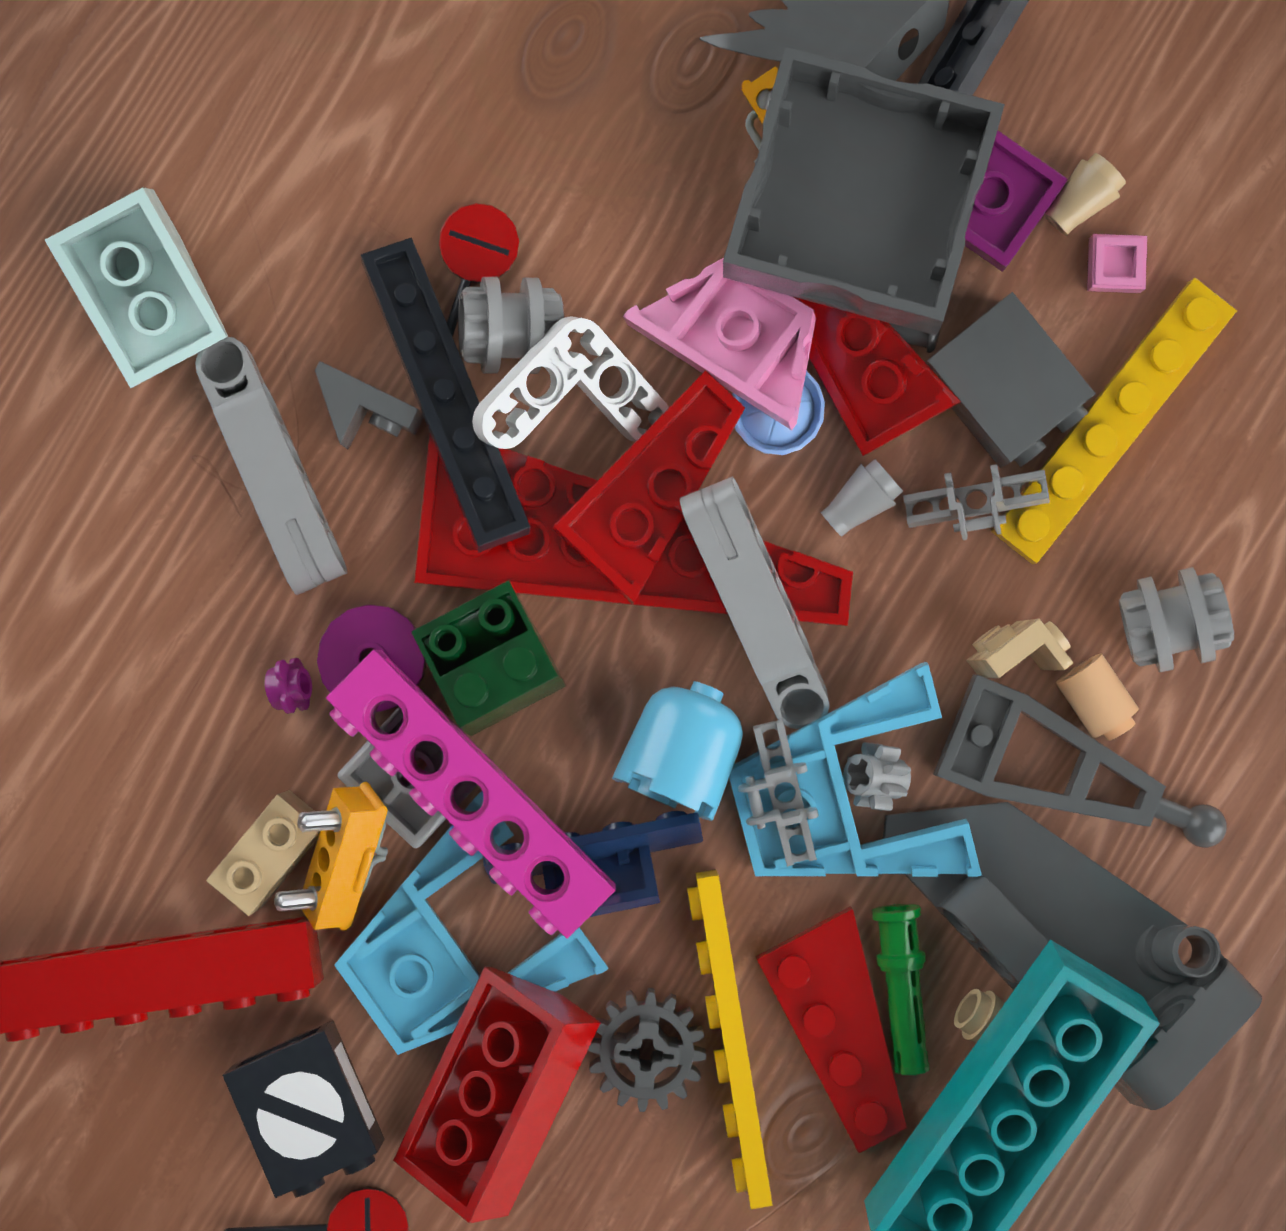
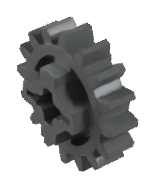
[588,988,706,1112]

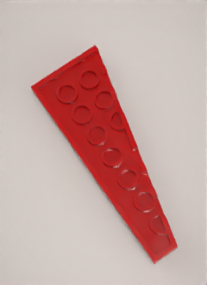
[414,434,853,626]

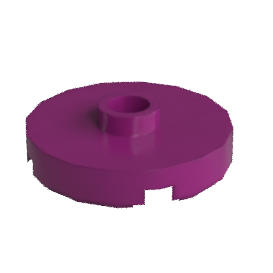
[317,605,426,712]

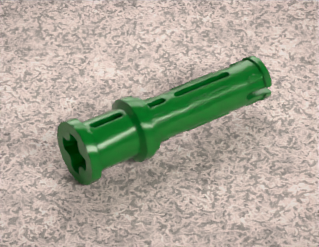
[871,904,930,1075]

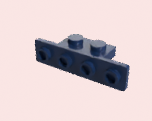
[483,811,703,917]

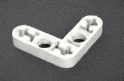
[472,316,669,449]

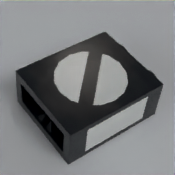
[222,1020,385,1198]

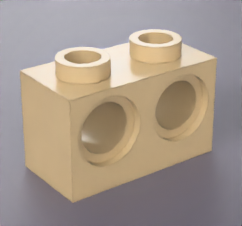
[206,790,320,916]

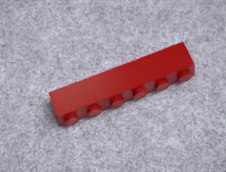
[0,916,324,1042]

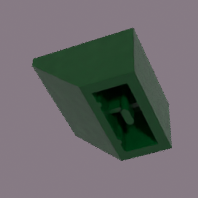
[411,580,566,736]

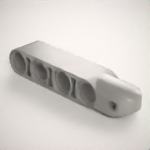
[195,337,347,595]
[680,476,829,729]

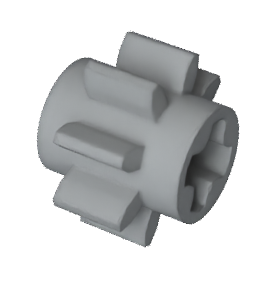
[843,742,911,811]

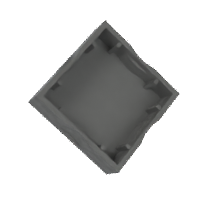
[723,46,1005,336]

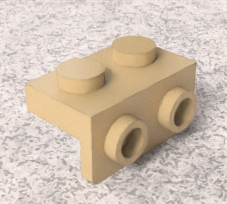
[966,618,1073,678]

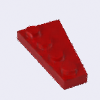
[792,296,961,456]
[553,370,745,605]
[755,906,907,1153]

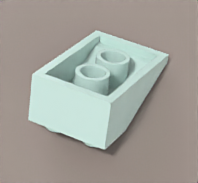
[45,187,228,388]

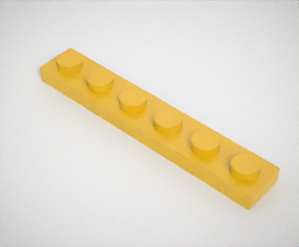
[991,277,1237,565]
[687,869,773,1209]

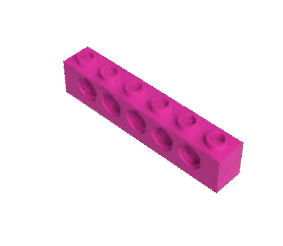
[326,649,616,939]

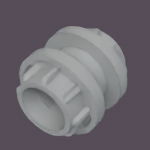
[458,277,564,374]
[1119,567,1234,673]

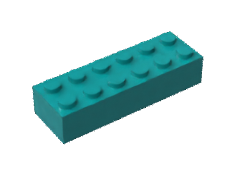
[864,939,1160,1231]

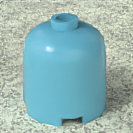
[612,681,743,821]

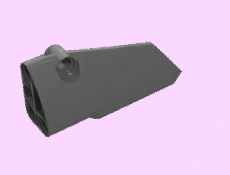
[883,802,1262,1110]

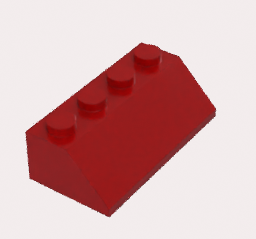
[393,967,601,1223]

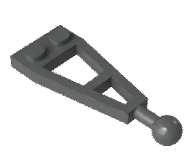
[933,674,1227,848]

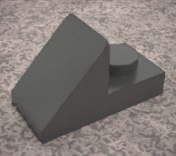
[315,361,424,450]

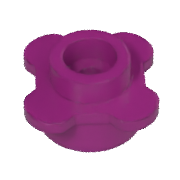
[265,658,312,714]

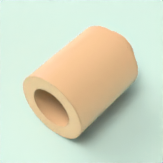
[1056,653,1139,741]

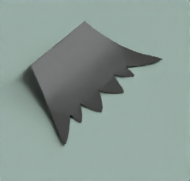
[700,0,949,81]

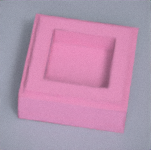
[1087,234,1147,293]

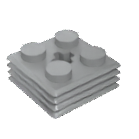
[338,707,477,848]

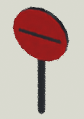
[439,203,519,337]
[224,1187,409,1231]

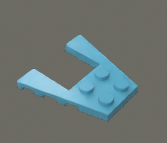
[729,662,982,877]
[334,791,609,1055]

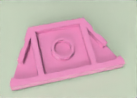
[623,258,816,430]

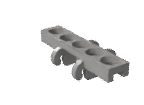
[903,464,1050,540]
[738,719,819,867]

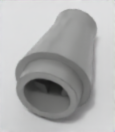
[821,459,903,537]

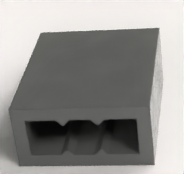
[925,292,1096,468]

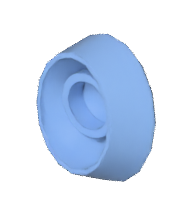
[732,370,825,455]

